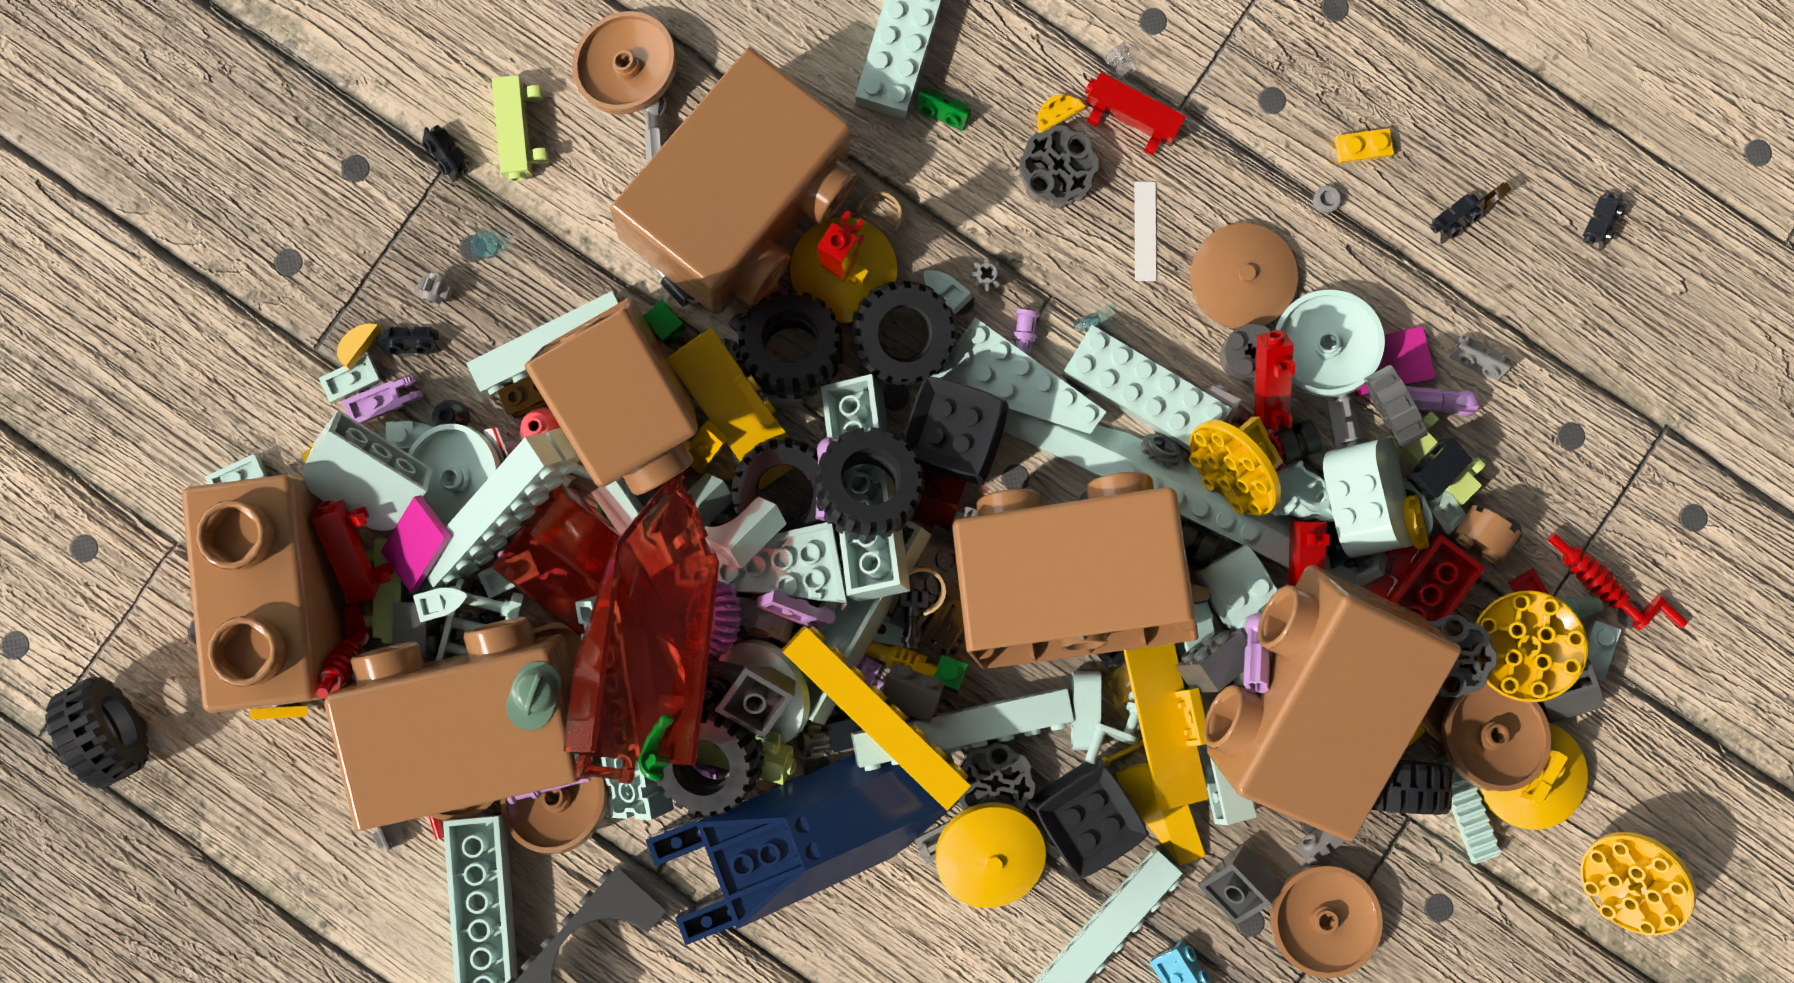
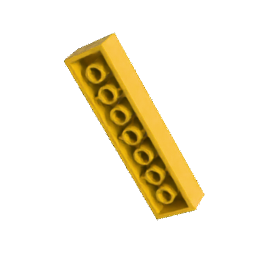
[781,626,971,811]

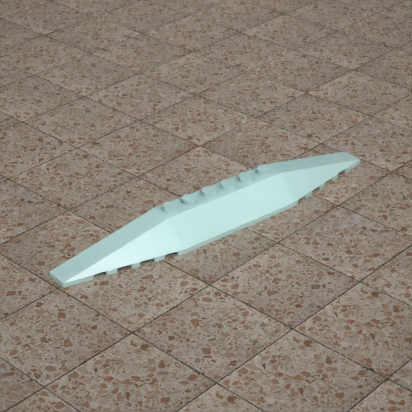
[1003,409,1362,587]

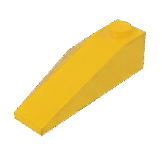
[1115,760,1206,866]

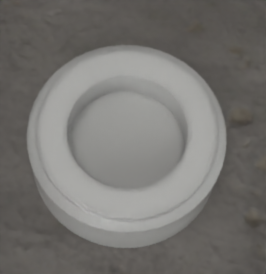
[1313,185,1341,214]

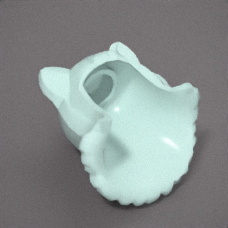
[1269,459,1334,522]

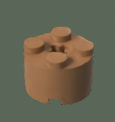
[1454,505,1521,566]

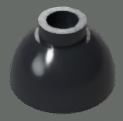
[431,399,470,427]

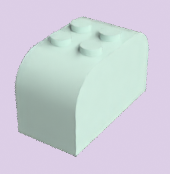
[303,410,433,531]
[1323,438,1413,558]
[1192,545,1277,640]

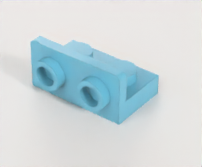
[1150,939,1211,983]

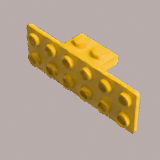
[667,328,794,489]
[1123,644,1209,811]

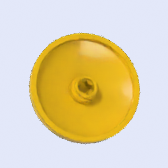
[935,802,1046,908]

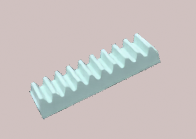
[1433,755,1501,864]

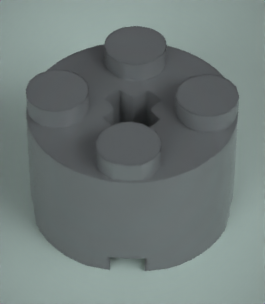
[1219,324,1270,382]

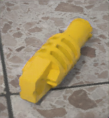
[864,641,938,676]

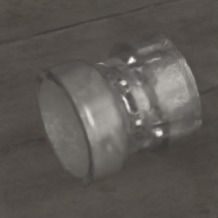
[1104,42,1141,80]

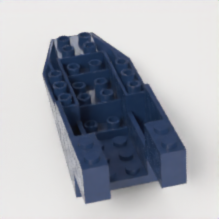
[645,755,959,946]

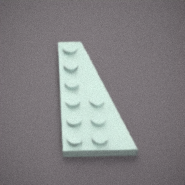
[933,317,1107,434]
[671,522,847,603]

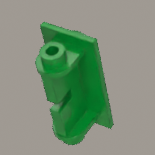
[914,87,972,131]

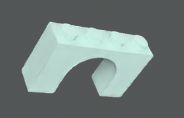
[662,473,786,569]

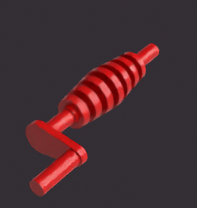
[1547,532,1688,630]
[316,600,370,698]

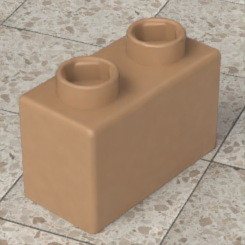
[610,47,859,314]
[524,297,698,495]
[952,472,1199,669]
[182,475,353,713]
[1204,565,1461,842]
[325,617,593,831]

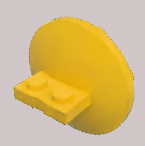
[790,217,897,324]
[1189,417,1283,516]
[1471,591,1588,702]
[1478,722,1588,830]
[1581,832,1697,936]

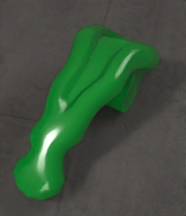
[638,714,674,781]

